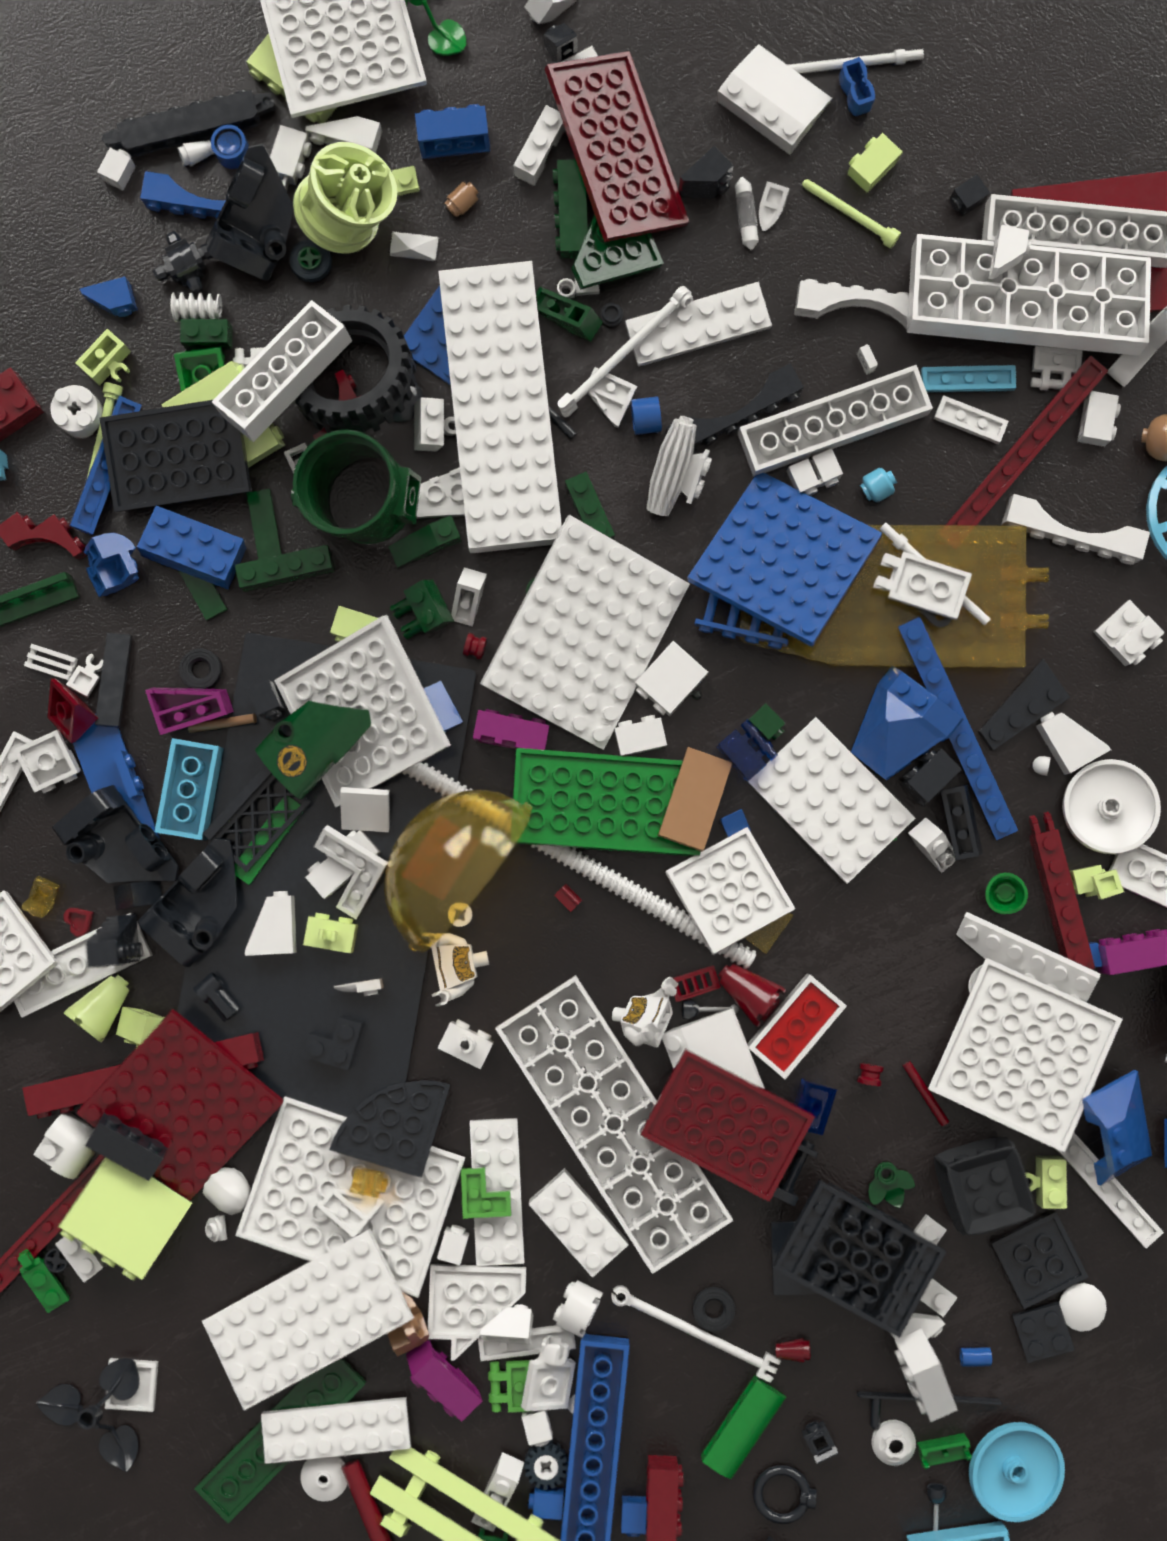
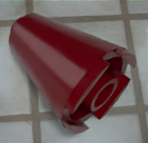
[719,964,786,1027]

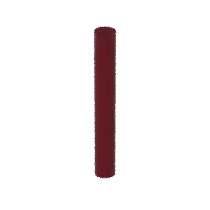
[902,1061,949,1126]

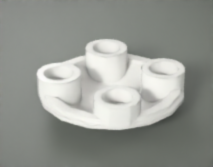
[1059,1283,1107,1331]

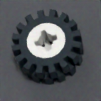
[524,1440,568,1490]

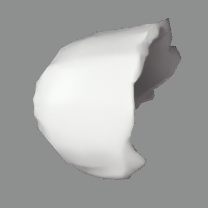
[203,1167,251,1215]

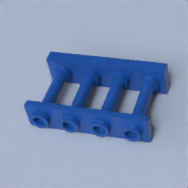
[695,593,788,649]

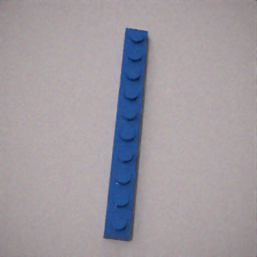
[898,617,1018,840]

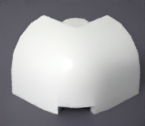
[33,1112,96,1179]

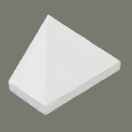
[390,232,439,261]

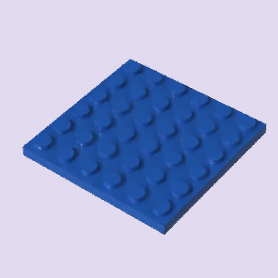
[688,473,882,647]

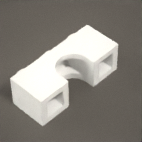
[513,105,565,186]

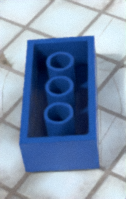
[137,506,247,589]

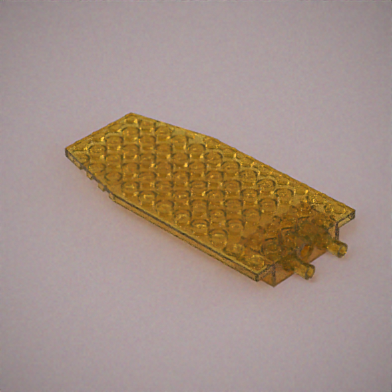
[740,525,1049,668]

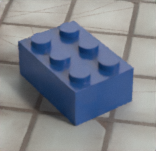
[415,104,490,159]

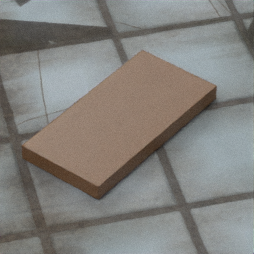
[658,747,732,852]

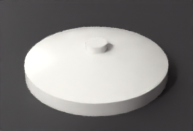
[1062,759,1161,854]

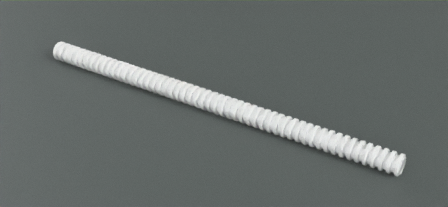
[403,761,756,969]

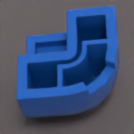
[84,533,139,597]

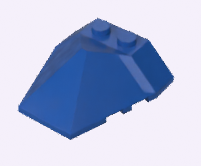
[851,666,964,780]

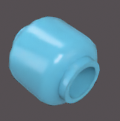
[860,468,897,503]

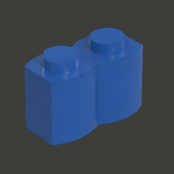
[839,57,875,116]

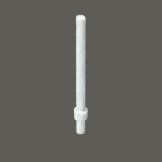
[788,49,924,74]
[879,523,991,626]

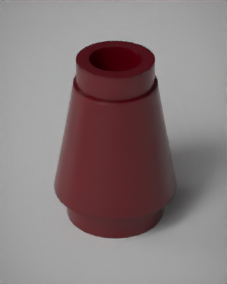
[776,1338,811,1363]

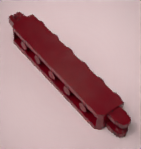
[1029,812,1095,970]

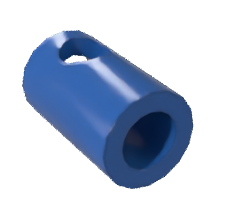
[960,1347,992,1367]

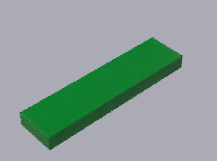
[235,796,303,885]

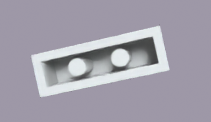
[305,830,381,899]

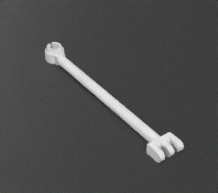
[558,286,693,417]
[611,1285,781,1382]

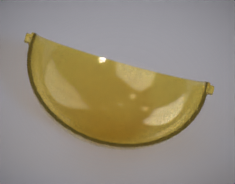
[384,789,533,953]

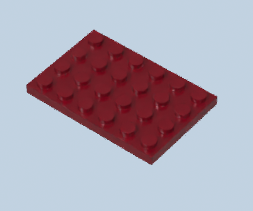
[640,1048,815,1202]

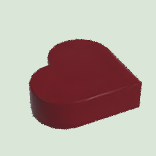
[63,908,94,937]

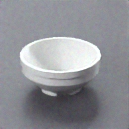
[872,1420,916,1466]

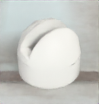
[1033,756,1051,776]

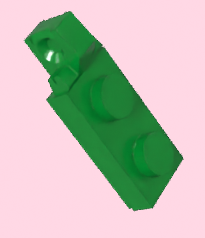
[18,1248,69,1313]

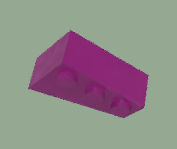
[145,687,234,735]
[473,709,550,750]
[406,1339,482,1421]

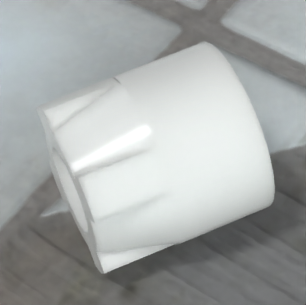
[557,278,576,299]

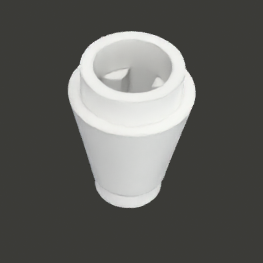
[178,140,214,166]

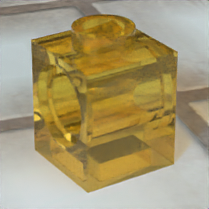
[350,1166,388,1198]

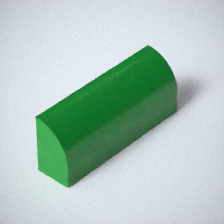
[701,1375,786,1479]

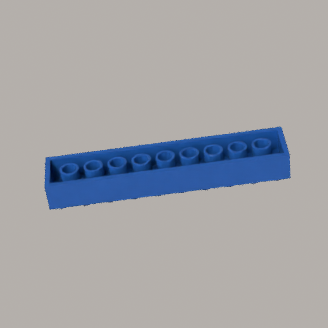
[560,1334,629,1541]

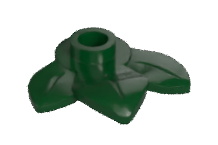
[868,1162,915,1208]

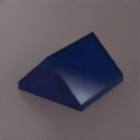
[794,1078,837,1135]

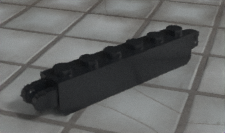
[101,90,275,157]

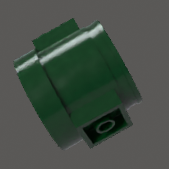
[291,430,422,544]

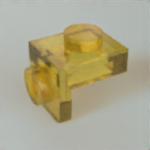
[21,876,60,918]

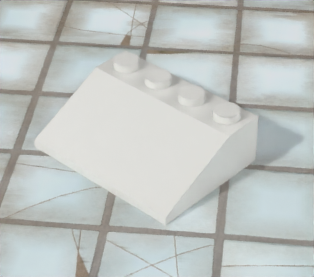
[717,44,832,155]
[662,1008,764,1089]

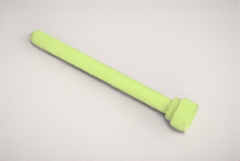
[802,179,901,249]
[87,382,123,477]

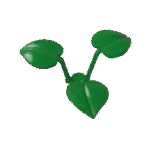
[405,0,466,55]

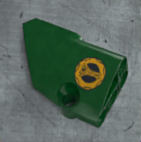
[255,700,372,799]

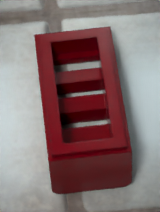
[673,965,721,1002]

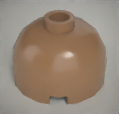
[1142,414,1167,462]

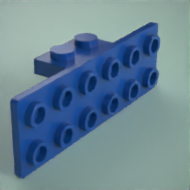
[73,714,160,839]

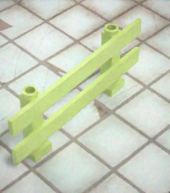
[370,1448,560,1541]

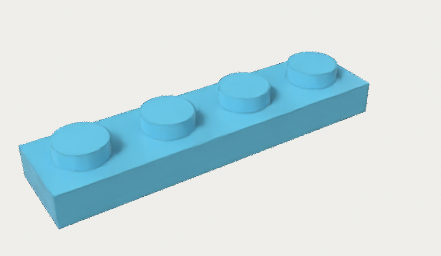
[921,365,1016,392]

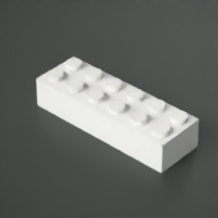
[212,300,352,442]

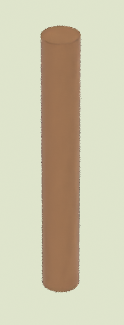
[188,713,257,733]

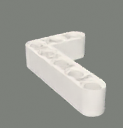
[1107,306,1167,387]

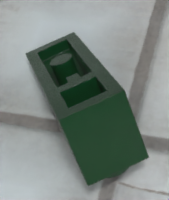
[536,287,603,342]
[388,515,462,568]

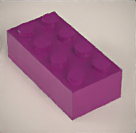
[1097,929,1167,975]

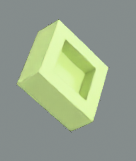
[392,166,420,196]
[1091,869,1124,899]

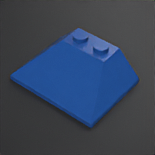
[1082,1070,1152,1186]

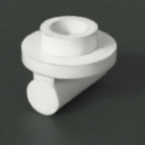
[205,1215,227,1242]

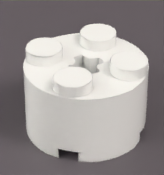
[51,385,103,438]
[553,1280,603,1338]

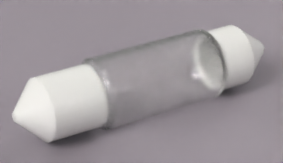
[735,177,759,250]

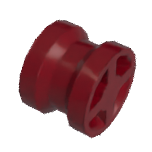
[463,633,487,660]
[857,1063,884,1086]

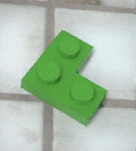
[461,1167,512,1218]

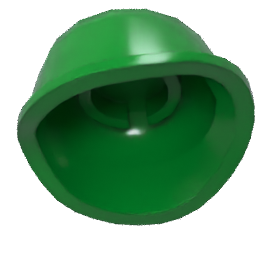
[985,873,1028,914]

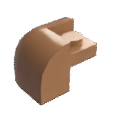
[387,1293,429,1356]

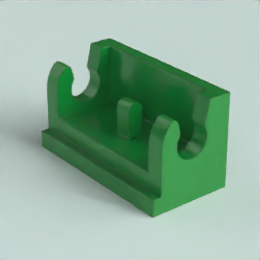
[917,1433,972,1469]

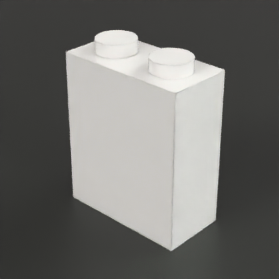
[635,641,708,716]

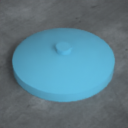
[969,1422,1065,1522]

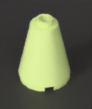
[64,975,129,1042]

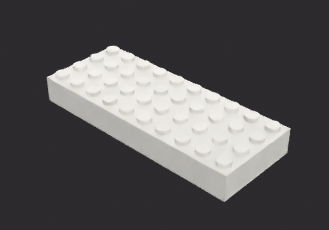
[907,234,1151,356]

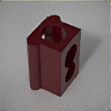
[554,884,582,912]

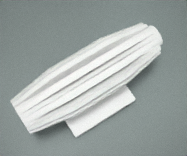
[647,416,712,516]

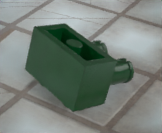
[390,580,454,640]

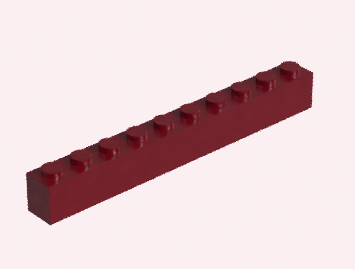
[22,1032,264,1119]

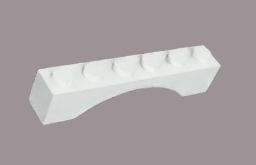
[794,279,909,329]
[1002,494,1150,565]

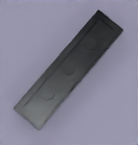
[95,633,132,728]

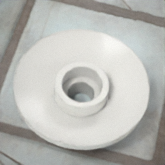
[300,1456,347,1501]

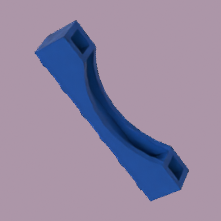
[141,171,226,219]

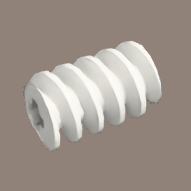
[170,292,222,322]

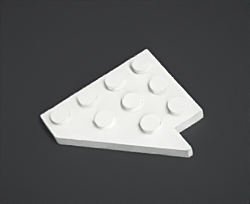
[428,1264,526,1360]

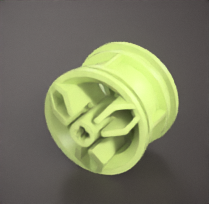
[293,142,397,253]

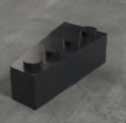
[86,914,143,968]

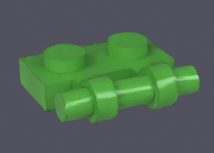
[488,1360,530,1412]

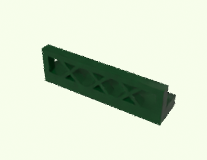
[0,572,80,627]

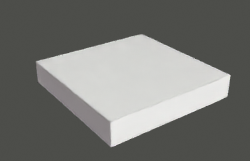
[340,787,390,832]
[105,1358,158,1412]

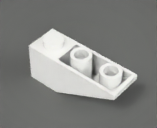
[305,116,382,153]
[472,1452,524,1532]

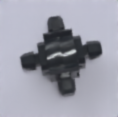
[152,231,213,293]

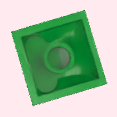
[174,347,225,392]

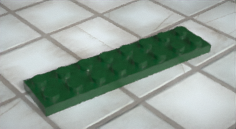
[195,1357,366,1523]

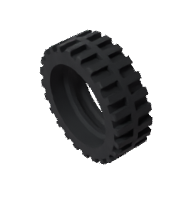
[295,305,416,434]

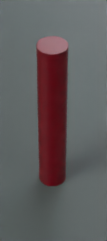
[341,1459,392,1541]

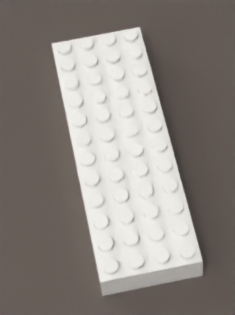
[438,261,562,554]
[495,975,733,1274]

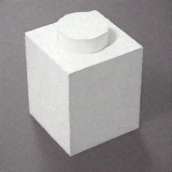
[97,148,136,190]
[437,1225,469,1265]
[522,1410,553,1447]

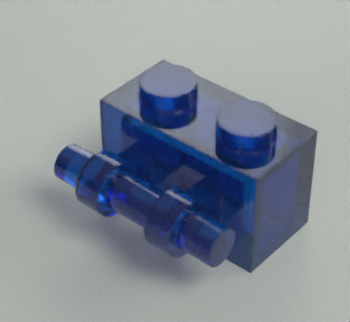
[716,720,778,782]

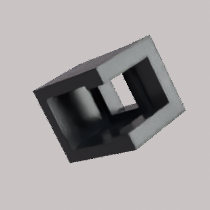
[802,1421,839,1464]

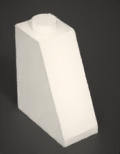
[1036,712,1111,775]
[245,891,297,956]

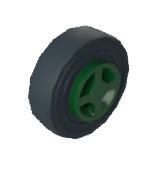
[290,239,332,282]

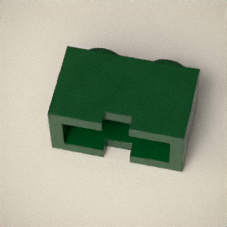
[180,319,233,350]

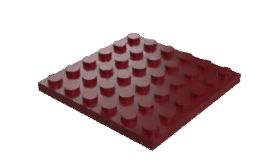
[77,1009,284,1201]

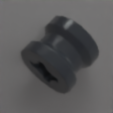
[44,1246,70,1272]

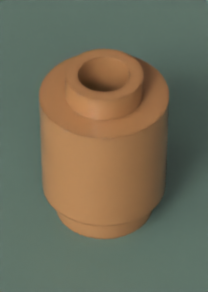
[444,182,478,217]

